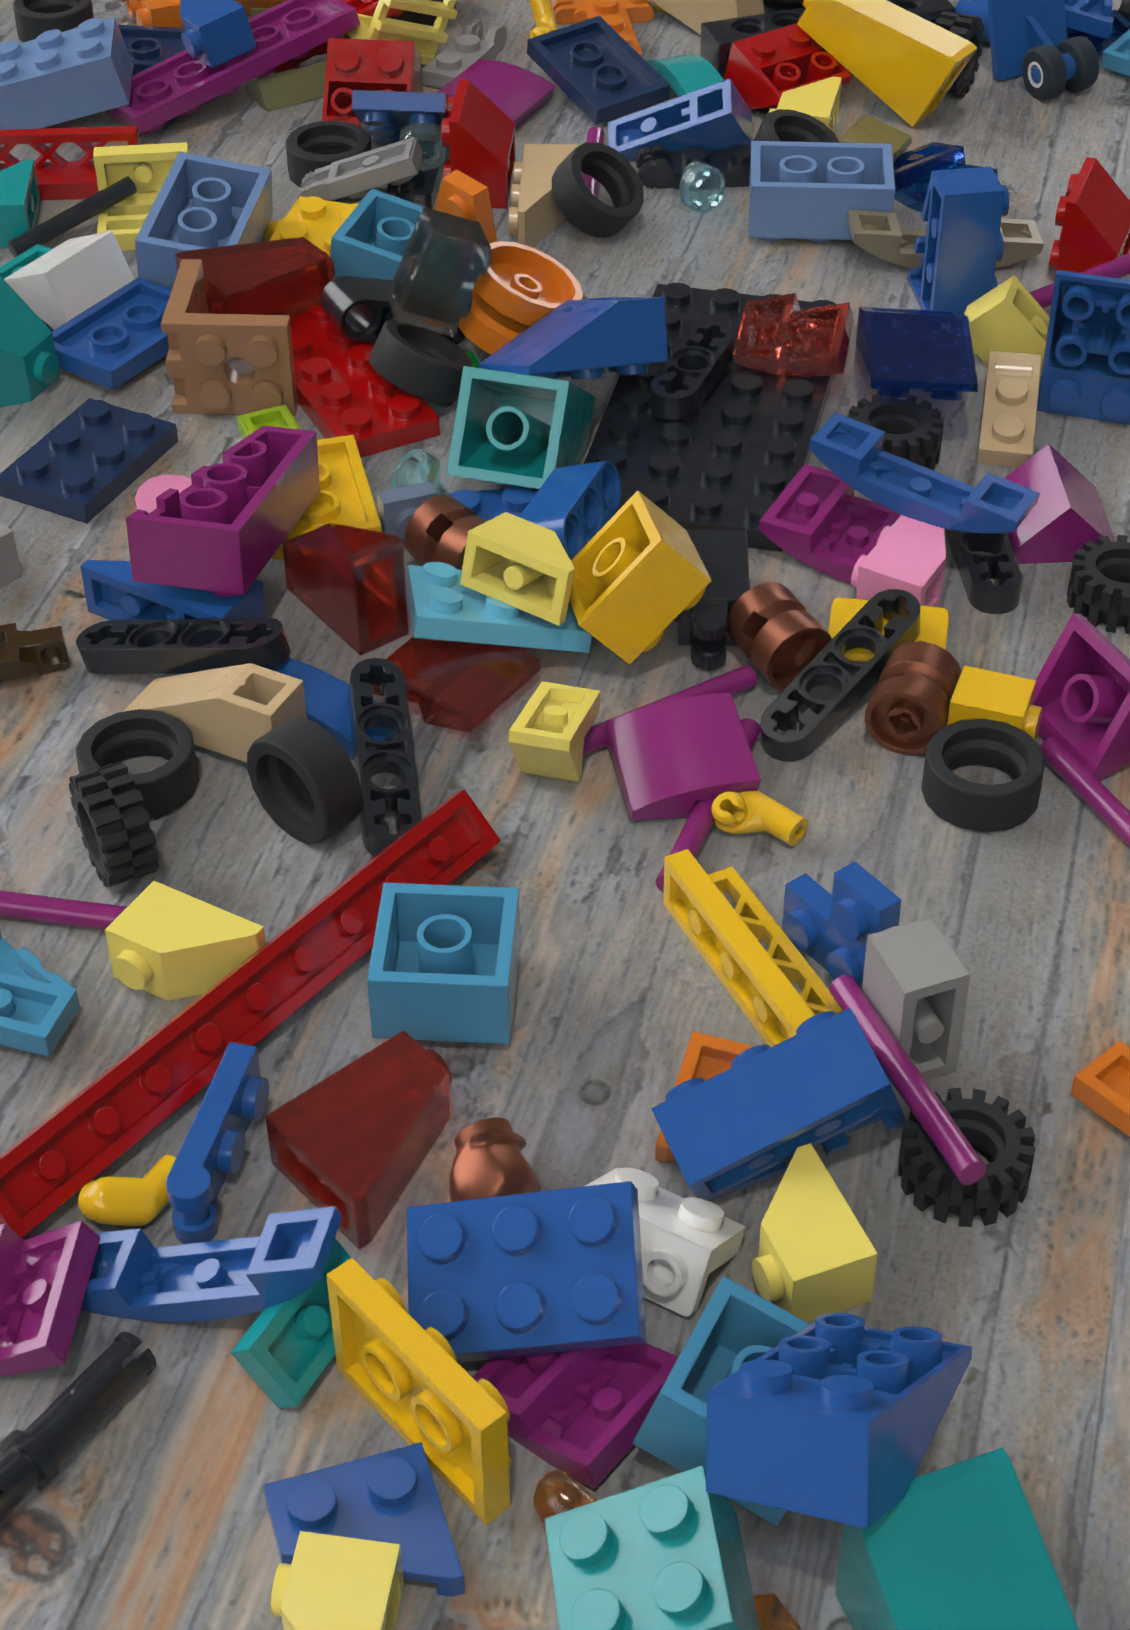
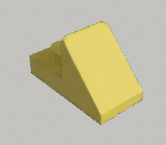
[508,681,601,782]

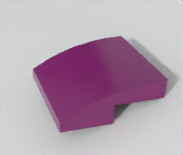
[436,59,556,129]
[759,464,901,584]
[605,692,761,820]
[0,1220,101,1376]
[472,1343,679,1489]

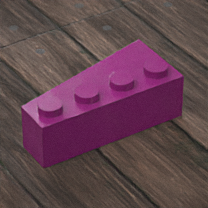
[126,425,320,597]

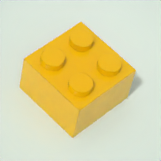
[569,490,712,665]

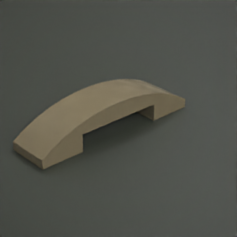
[847,209,1044,269]

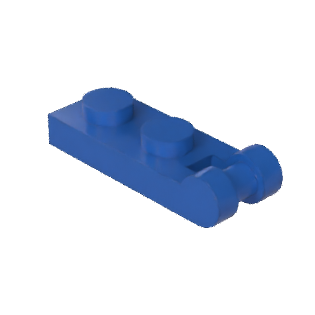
[166,1042,269,1244]

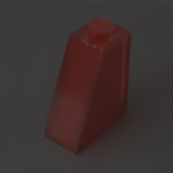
[175,237,335,318]
[282,523,409,656]
[265,1030,452,1250]

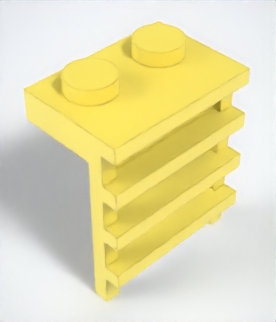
[347,0,458,65]
[93,142,189,251]

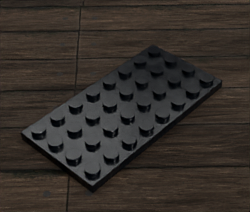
[583,283,851,552]

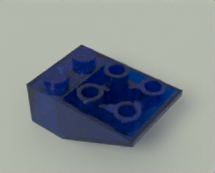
[854,306,978,401]

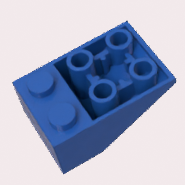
[1037,270,1130,425]
[479,297,668,379]
[706,1313,972,1528]

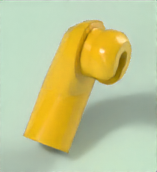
[529,0,558,39]
[711,791,809,846]
[78,1154,176,1227]

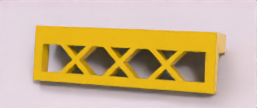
[663,849,842,1047]

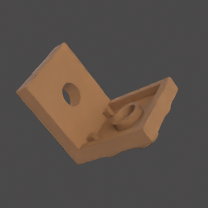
[161,259,298,416]

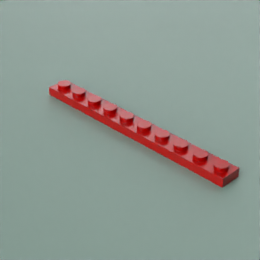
[0,789,501,1238]

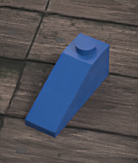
[180,0,257,68]
[608,79,753,161]
[80,560,266,620]

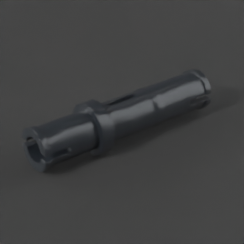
[0,1332,157,1523]

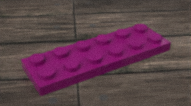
[105,0,361,134]

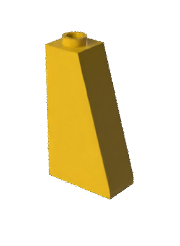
[797,0,977,128]

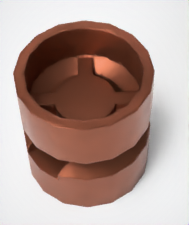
[405,494,487,570]
[727,582,832,691]
[864,641,962,755]

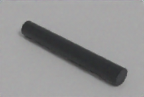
[7,176,137,258]

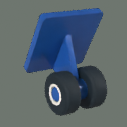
[987,0,1099,100]

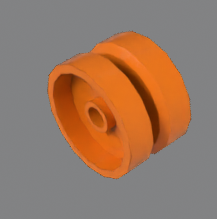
[454,241,583,355]

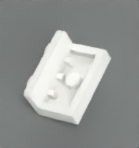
[585,1167,746,1317]

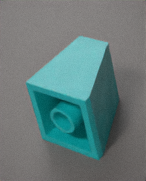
[446,366,596,490]
[835,1447,1079,1630]

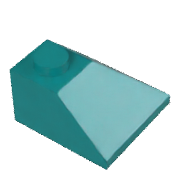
[0,276,60,408]

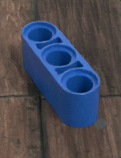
[519,461,621,560]

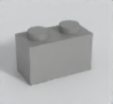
[862,917,971,1090]

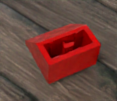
[723,23,851,110]
[322,38,422,127]
[441,79,516,209]
[1049,157,1130,279]

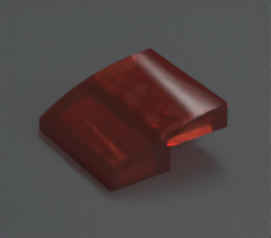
[733,293,854,376]
[372,636,541,733]

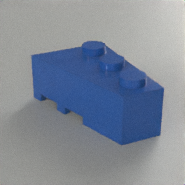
[907,166,1009,329]
[651,1008,906,1201]

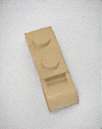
[977,350,1041,468]

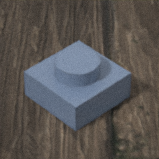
[377,481,437,550]

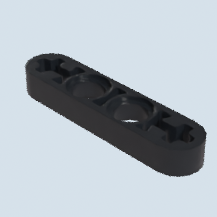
[760,589,921,762]
[76,618,291,674]
[348,658,422,857]

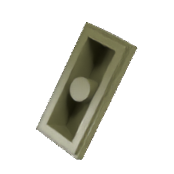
[245,61,326,111]
[839,115,912,163]

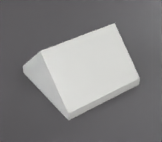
[4,231,135,330]

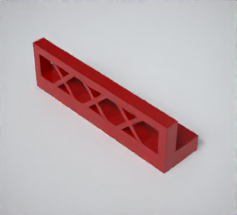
[0,126,139,201]

